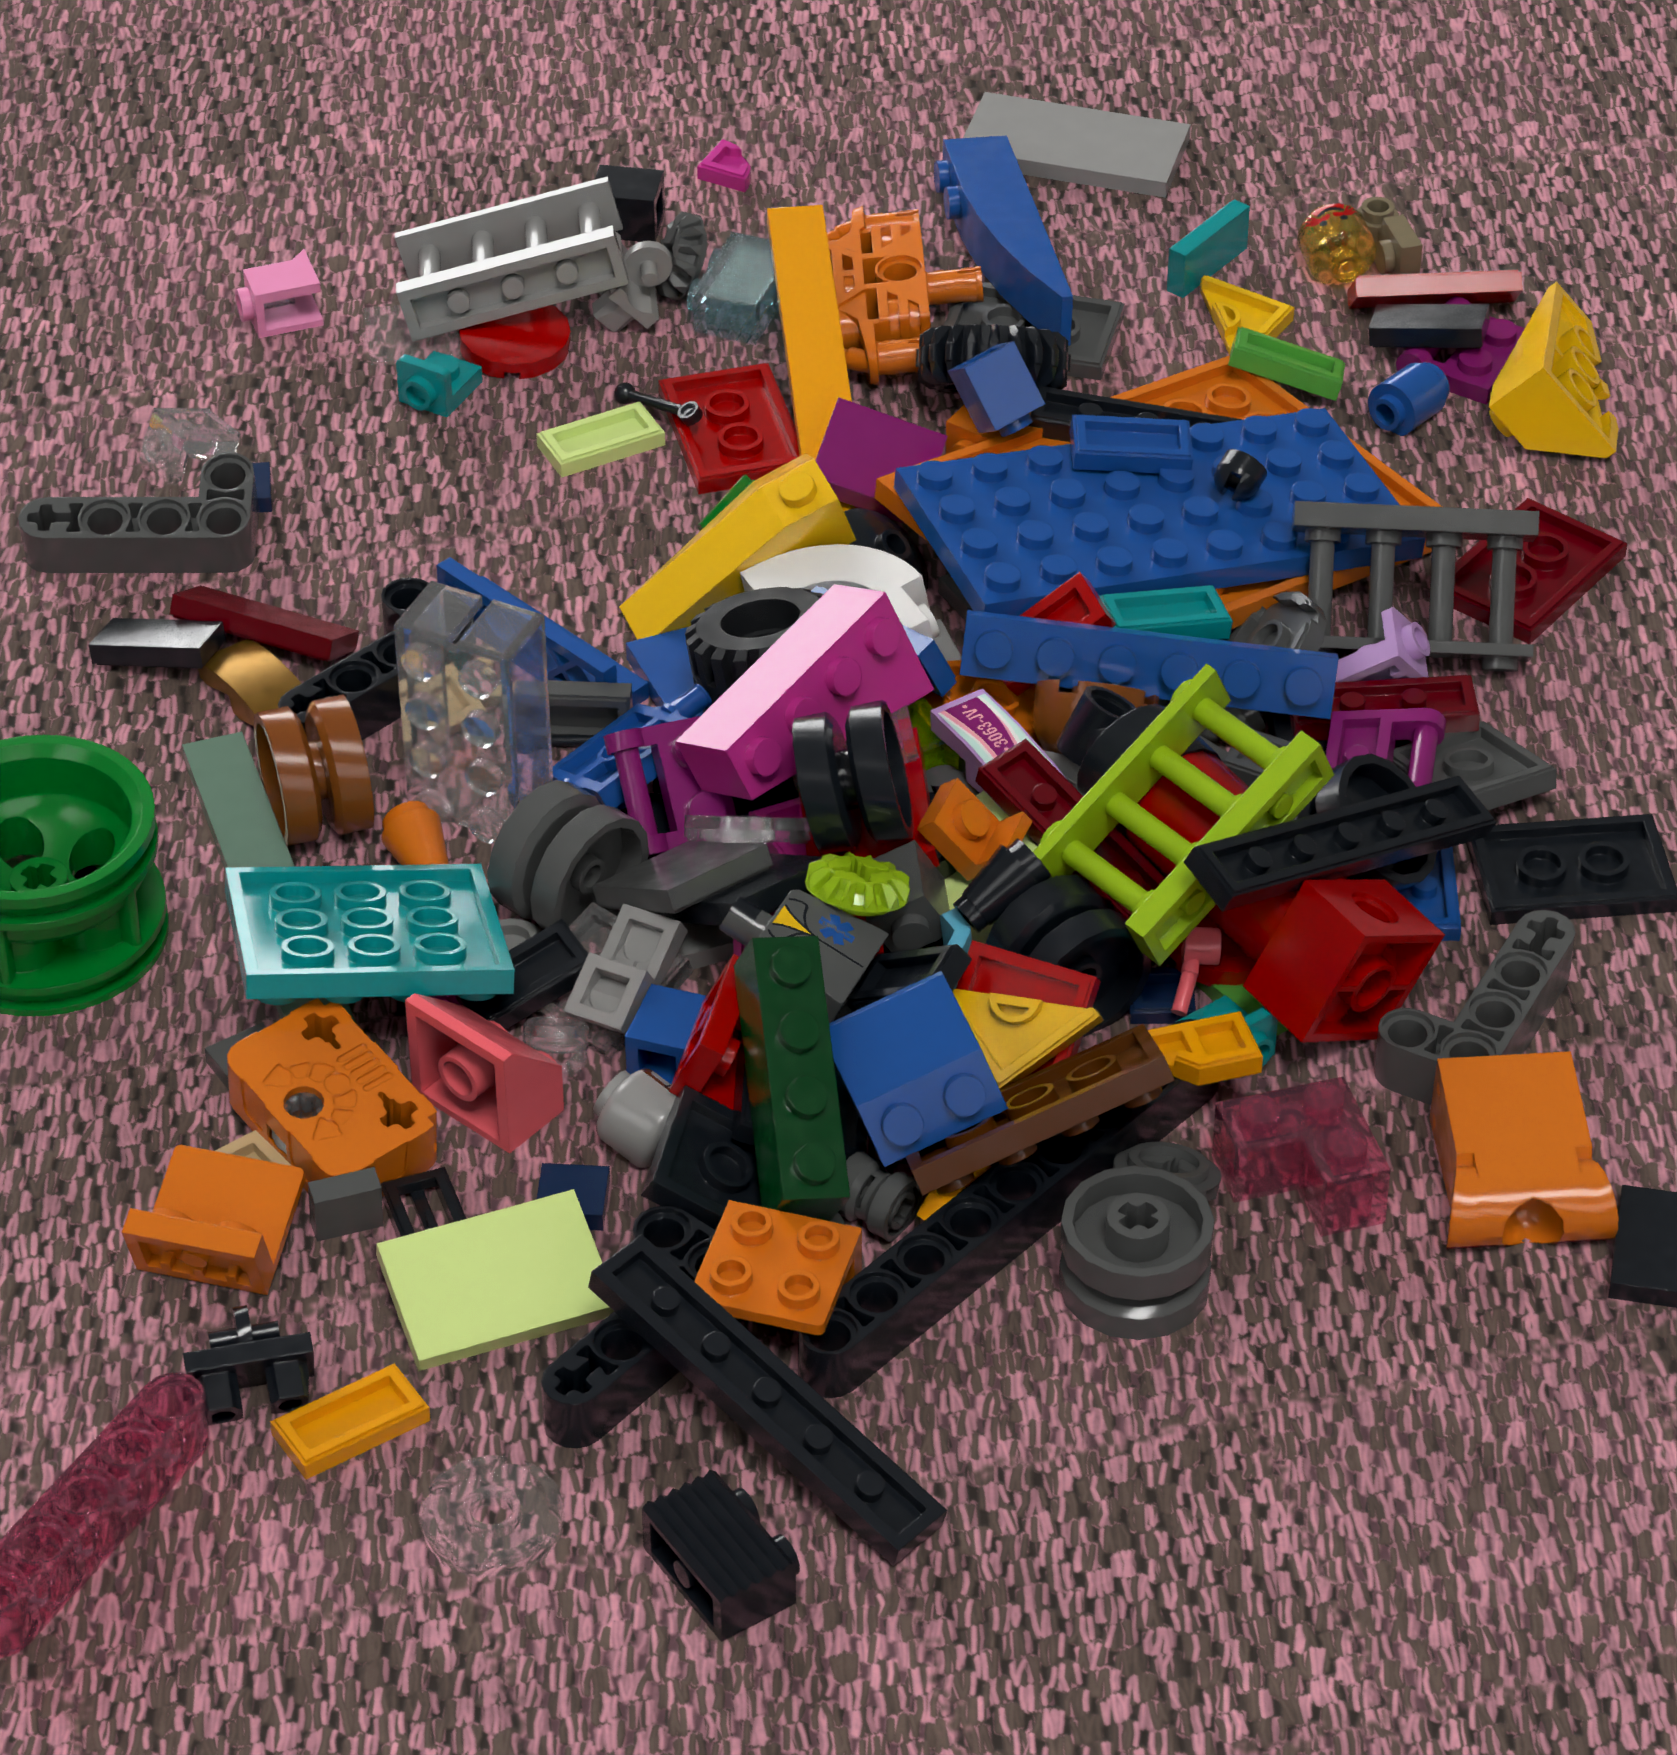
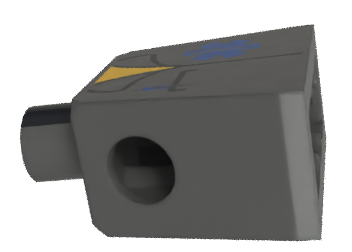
[719,890,889,1023]

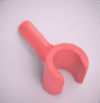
[1171,927,1221,1016]

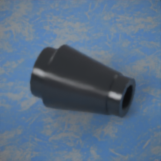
[953,838,1052,933]

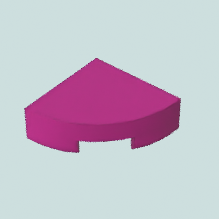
[697,139,751,192]

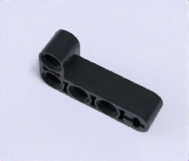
[278,577,477,740]
[541,1206,741,1449]

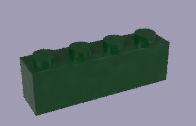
[734,936,850,1221]

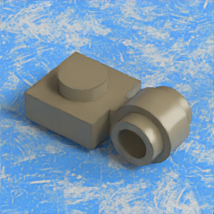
[1354,197,1423,275]

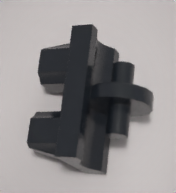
[183,1305,315,1426]

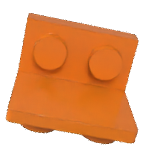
[121,1145,306,1295]
[694,1200,862,1335]

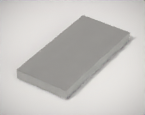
[963,92,1191,198]

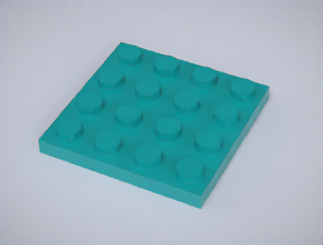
[225,864,515,1005]

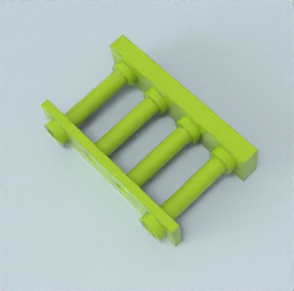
[1033,663,1335,966]

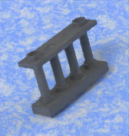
[1292,501,1539,672]

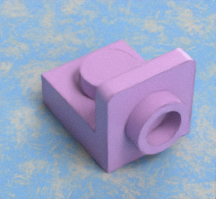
[1336,607,1430,682]

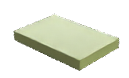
[376,1189,614,1371]

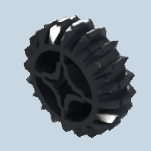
[916,324,1071,394]

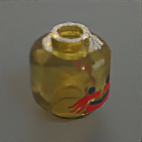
[1297,203,1377,284]

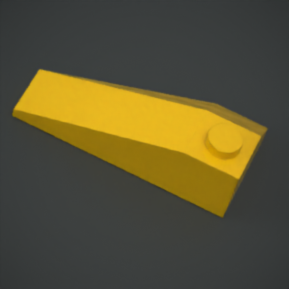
[619,453,856,640]

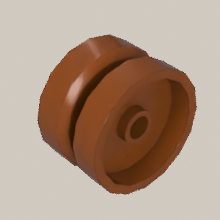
[254,695,374,847]

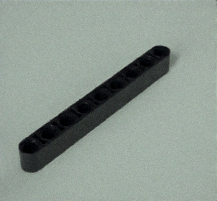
[798,1019,1219,1399]

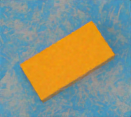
[270,1363,431,1480]

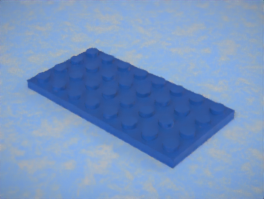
[894,408,1426,616]

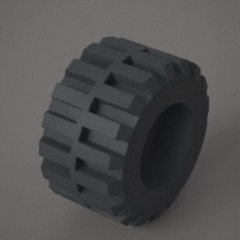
[685,587,824,713]

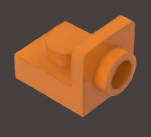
[917,778,1032,881]

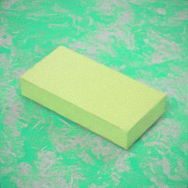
[536,402,665,478]

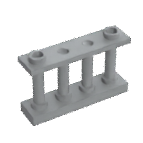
[395,176,629,342]

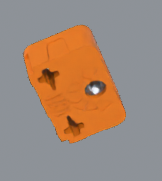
[227,998,437,1193]

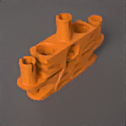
[827,206,984,385]

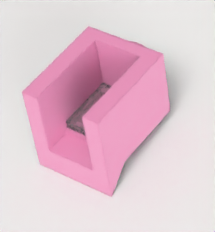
[235,249,324,338]

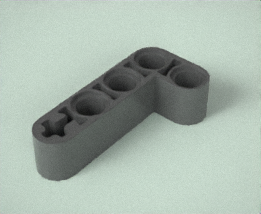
[18,452,260,573]
[1374,910,1576,1105]

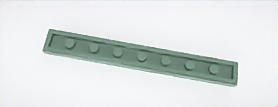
[182,731,356,1023]

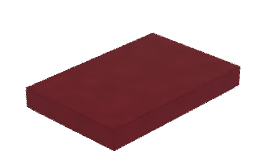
[1429,498,1627,644]

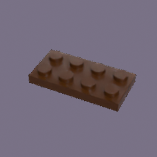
[906,1023,1175,1195]

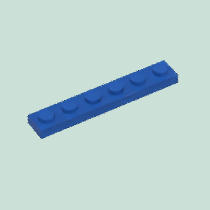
[960,610,1339,719]

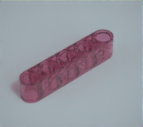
[0,1372,210,1658]

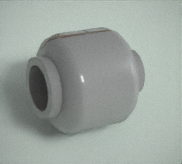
[593,1069,676,1168]

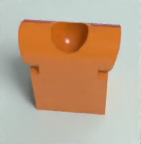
[1429,1051,1619,1249]

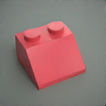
[405,993,564,1154]

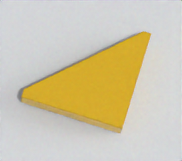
[1200,275,1295,355]
[952,989,1104,1089]

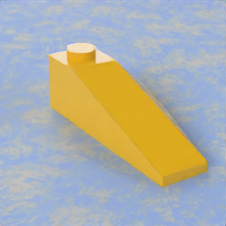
[1489,281,1619,458]

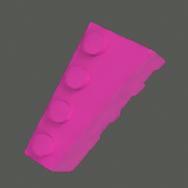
[675,584,934,800]

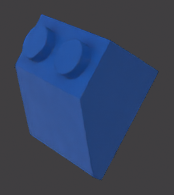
[829,971,1008,1167]

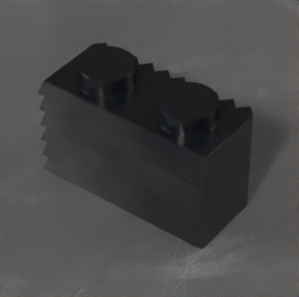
[642,1470,800,1642]

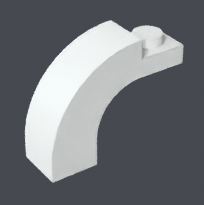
[740,544,940,639]

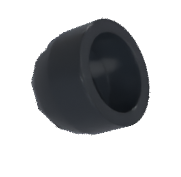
[1214,449,1267,502]

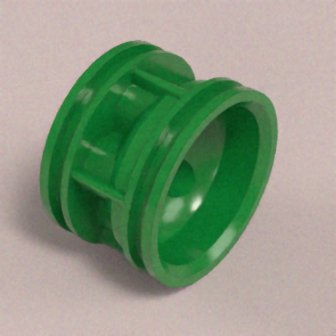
[0,735,169,1017]

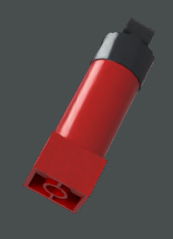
[1056,686,1445,1043]

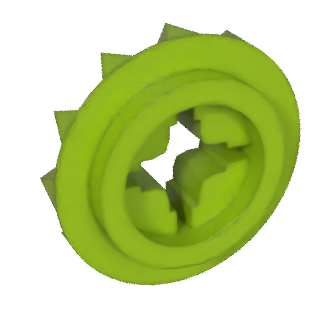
[805,852,910,916]

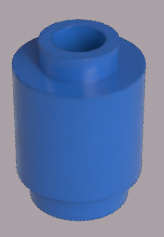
[1368,362,1450,436]

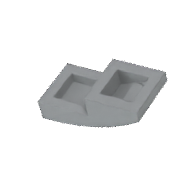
[563,903,688,1034]

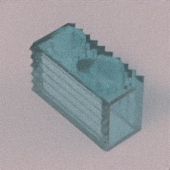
[687,232,779,345]

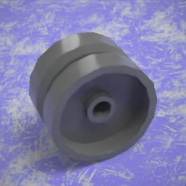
[487,780,649,945]
[1059,1165,1215,1340]

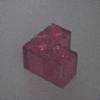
[1212,1077,1391,1237]

